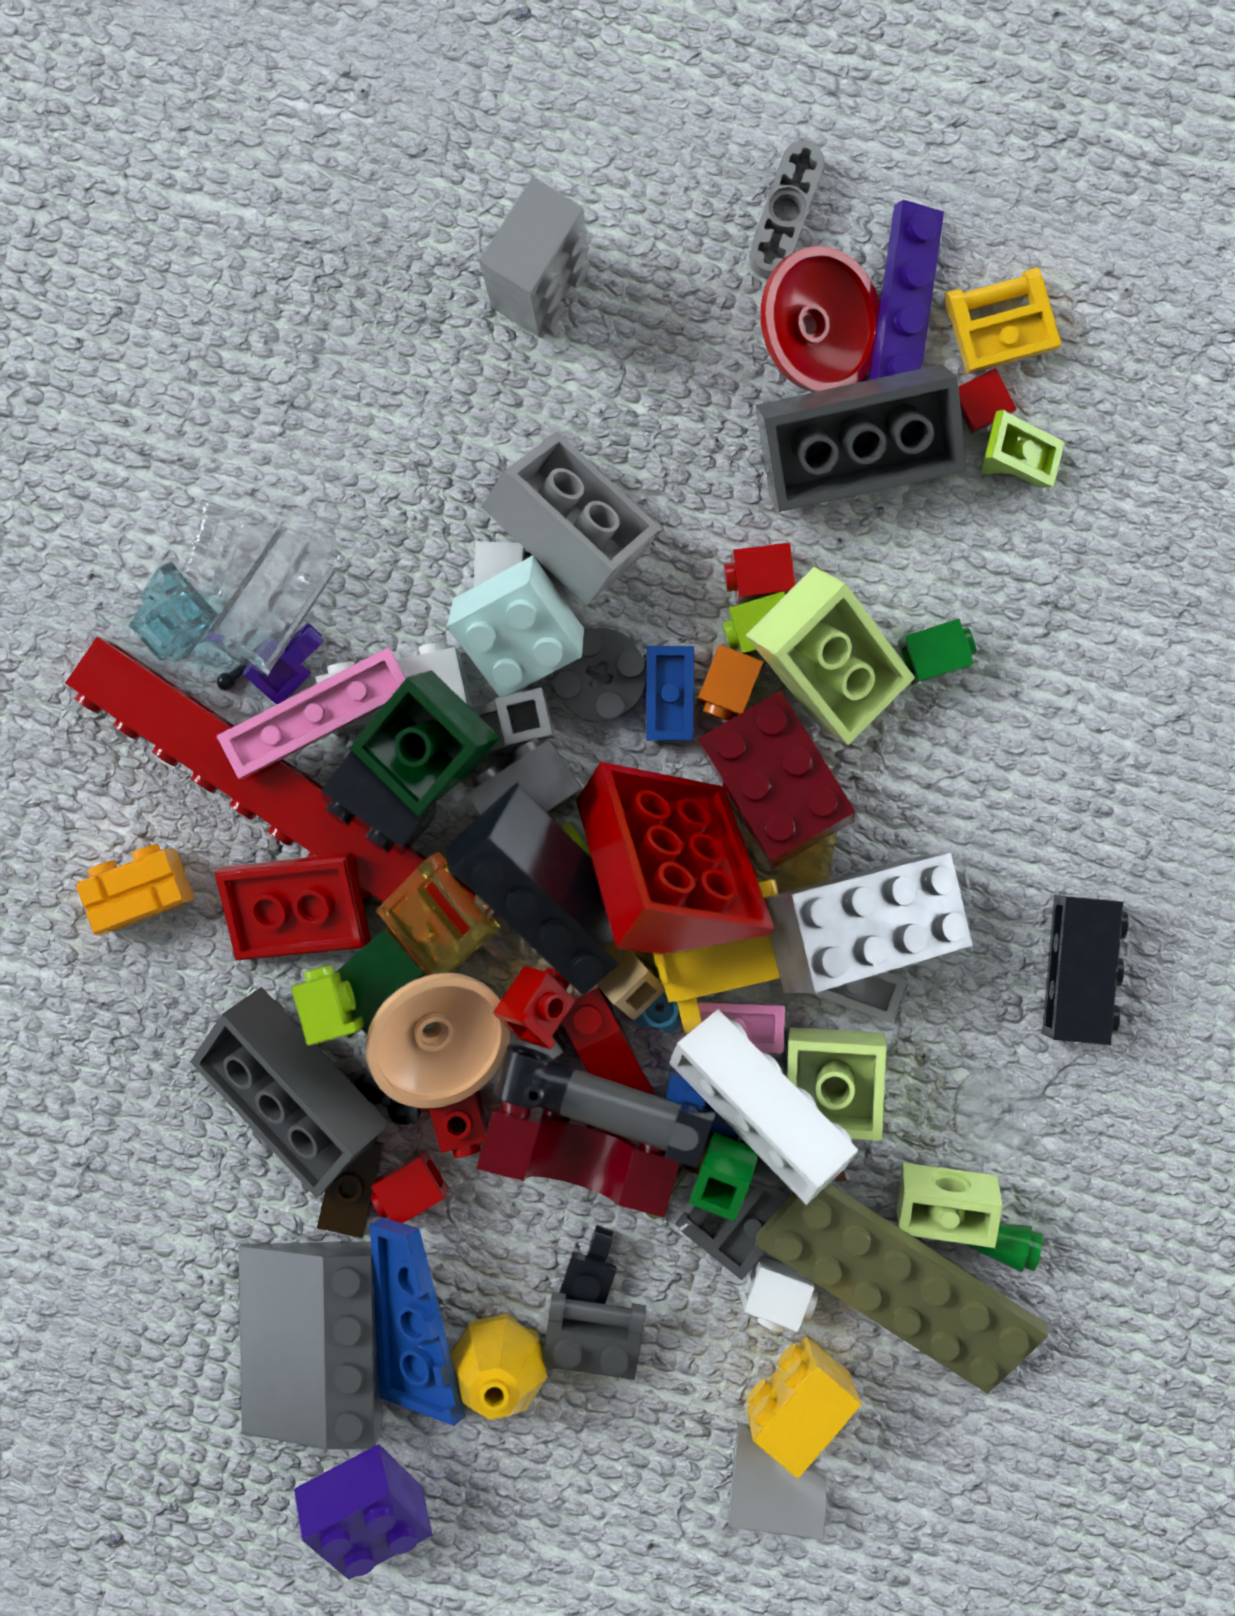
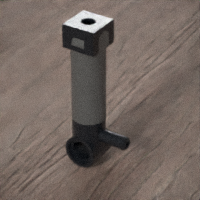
[493,1044,716,1168]

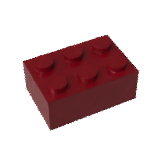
[698,690,856,869]

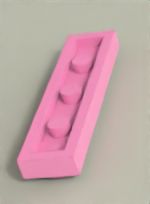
[217,647,406,779]

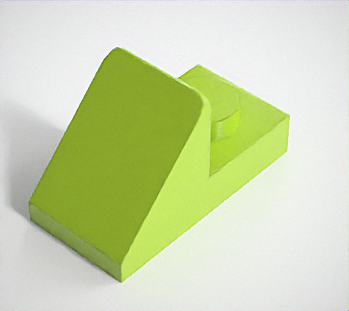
[980,410,1064,488]

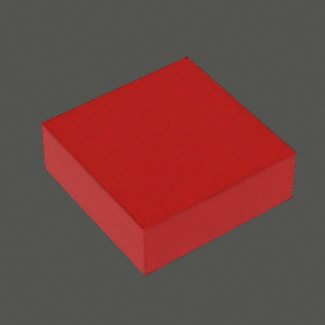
[958,368,1017,434]

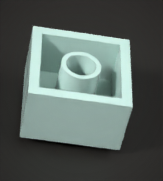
[447,555,584,697]

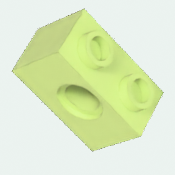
[896,1162,1003,1248]

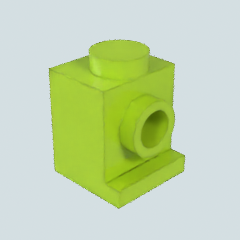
[291,964,364,1046]

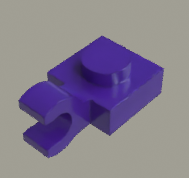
[243,622,324,705]

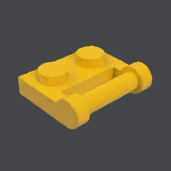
[944,267,1061,375]

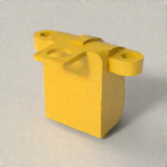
[653,878,780,1034]

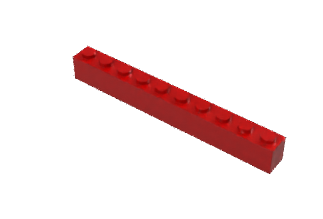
[65,636,490,953]

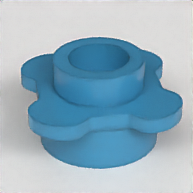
[635,991,680,1033]

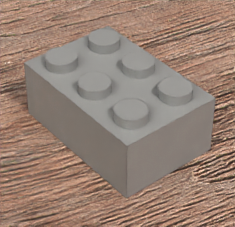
[479,176,590,337]
[481,432,661,605]

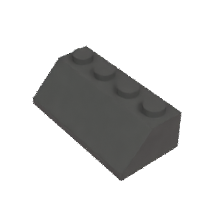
[190,987,390,1199]

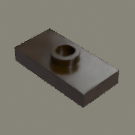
[317,1141,385,1238]

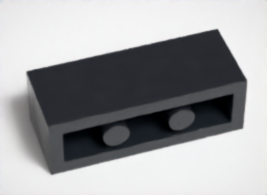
[1042,895,1129,1045]

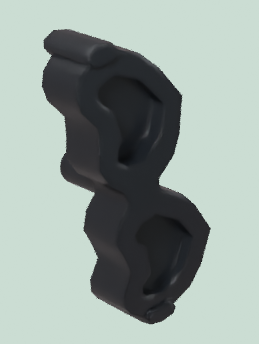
[355,1073,421,1125]

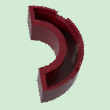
[476,1101,680,1217]

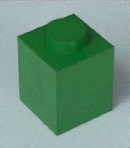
[898,618,976,685]
[688,1132,758,1222]

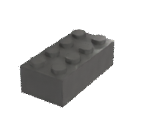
[755,364,967,512]

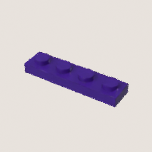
[869,199,944,380]

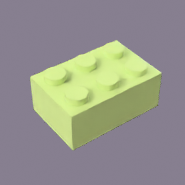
[745,567,915,745]

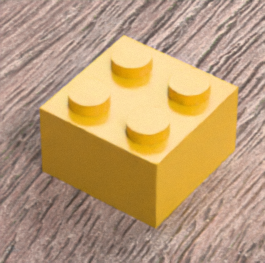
[746,1336,862,1479]

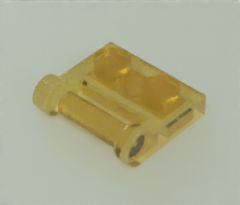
[376,852,500,976]

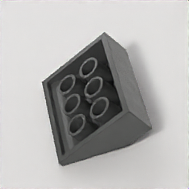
[239,1242,383,1449]

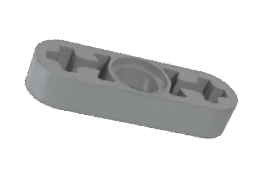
[749,141,824,279]

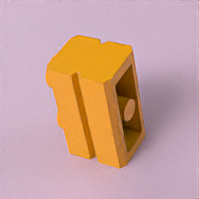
[76,843,195,936]

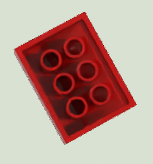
[576,762,775,954]

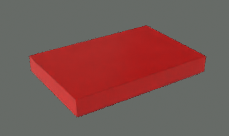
[214,852,371,961]

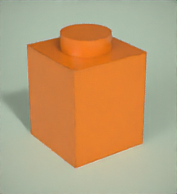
[697,644,763,721]

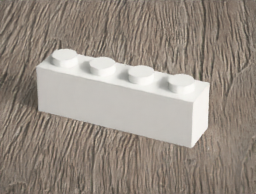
[669,1009,858,1205]

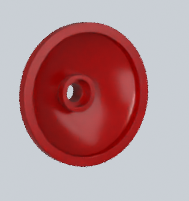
[760,246,880,392]

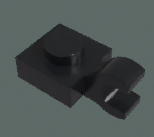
[559,1225,617,1304]

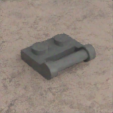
[675,1181,790,1280]
[543,1292,646,1380]

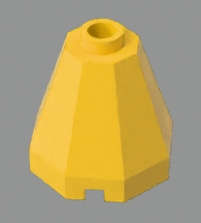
[450,1313,548,1420]

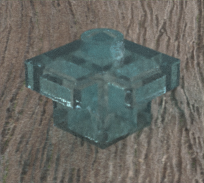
[128,562,218,663]

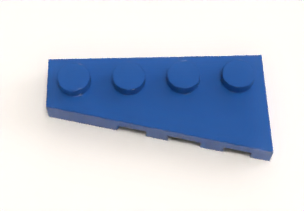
[370,1217,466,1426]

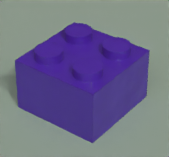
[294,1444,433,1580]

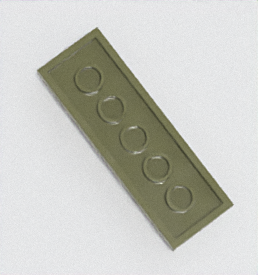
[755,1183,1048,1394]

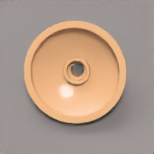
[365,973,510,1108]

